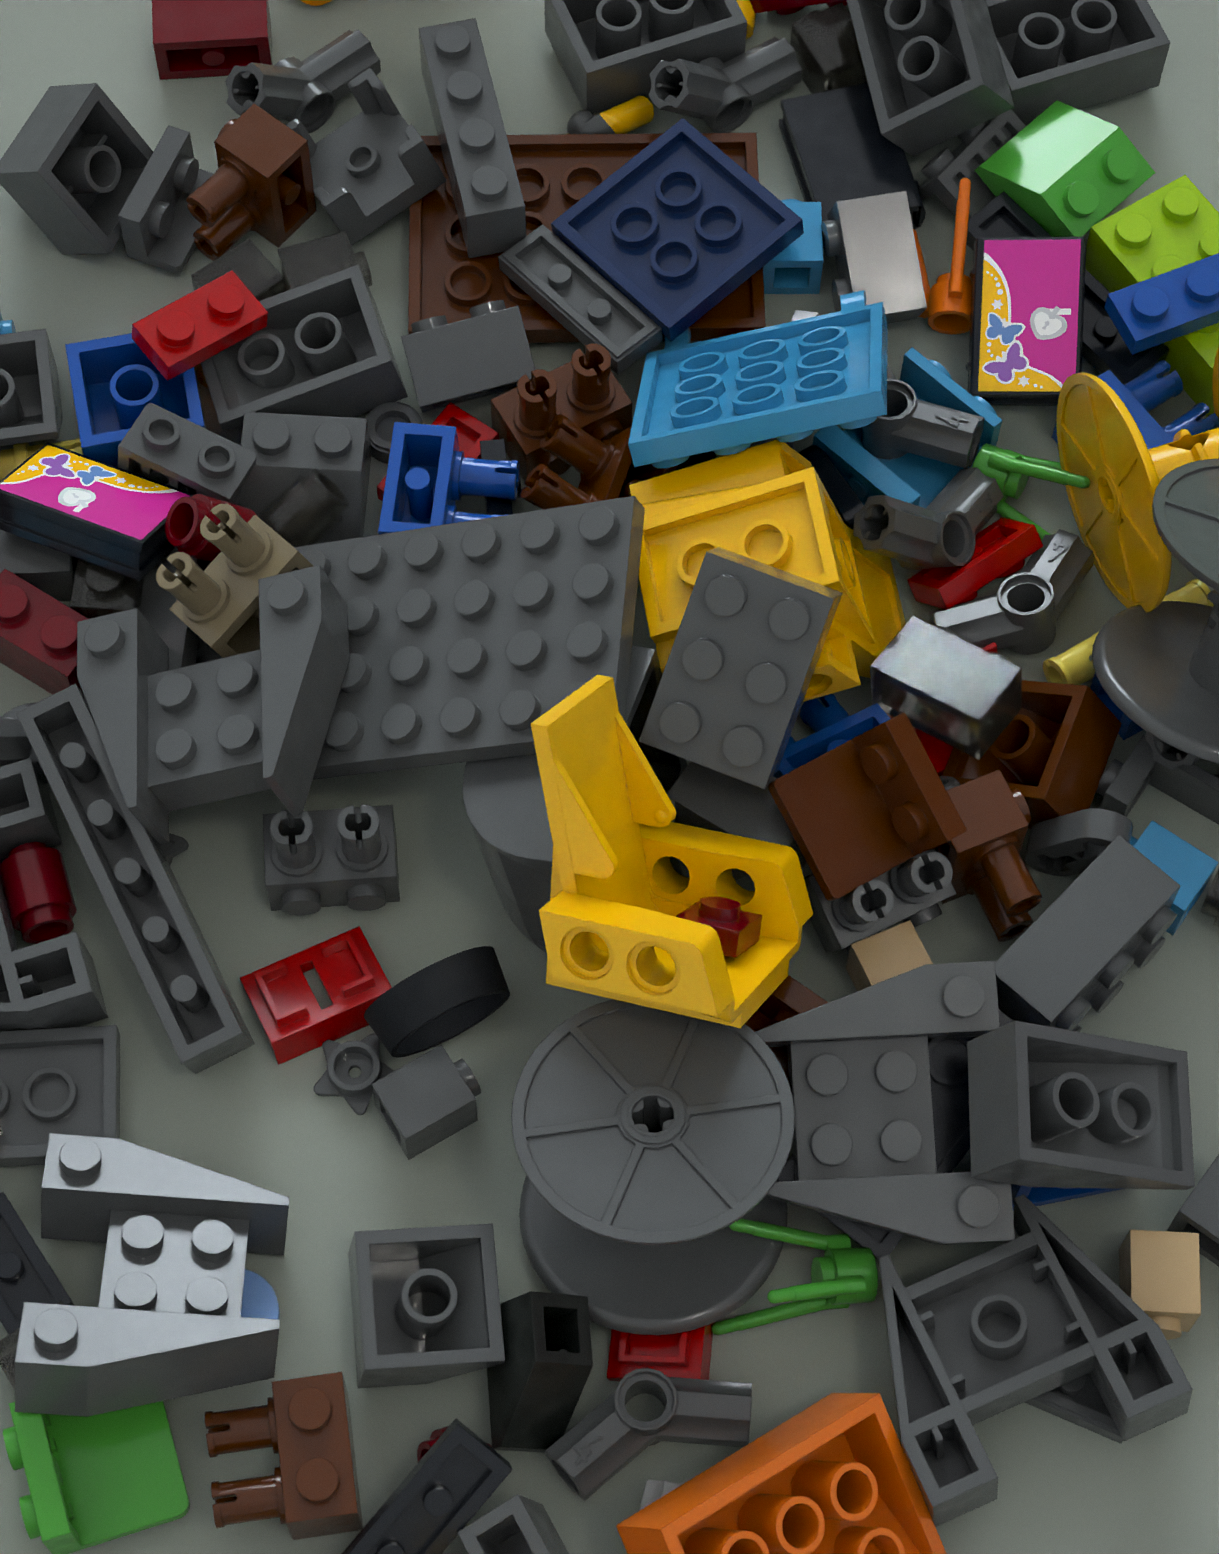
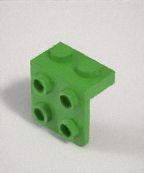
[3,1401,190,1554]

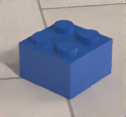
[65,333,206,467]

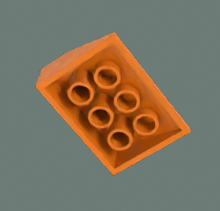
[616,1393,947,1554]

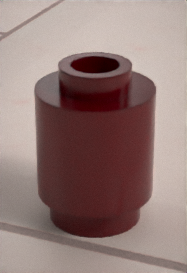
[165,494,257,563]
[0,842,77,944]

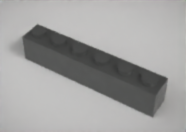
[16,684,255,1074]

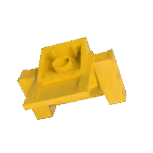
[629,439,919,702]
[531,674,813,1028]

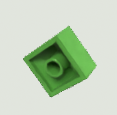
[975,100,1155,237]

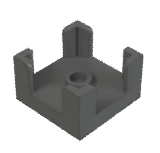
[286,67,447,246]

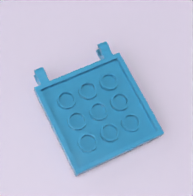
[628,290,888,468]

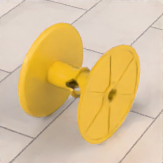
[1056,346,1219,613]

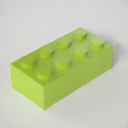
[1086,175,1219,417]

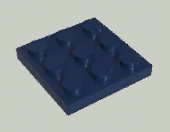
[551,118,804,342]

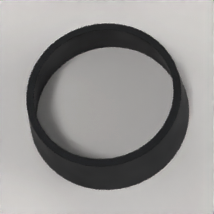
[364,946,510,1058]

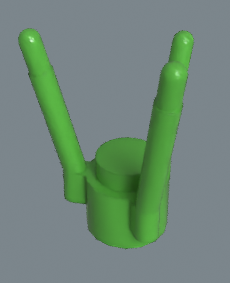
[972,443,1090,541]
[711,1218,878,1335]

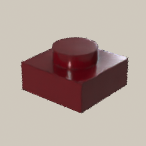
[675,897,762,958]

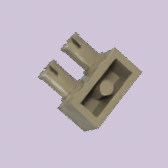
[156,504,313,658]

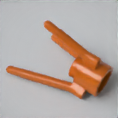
[913,178,972,335]

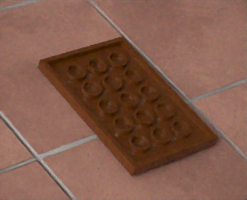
[408,132,766,343]

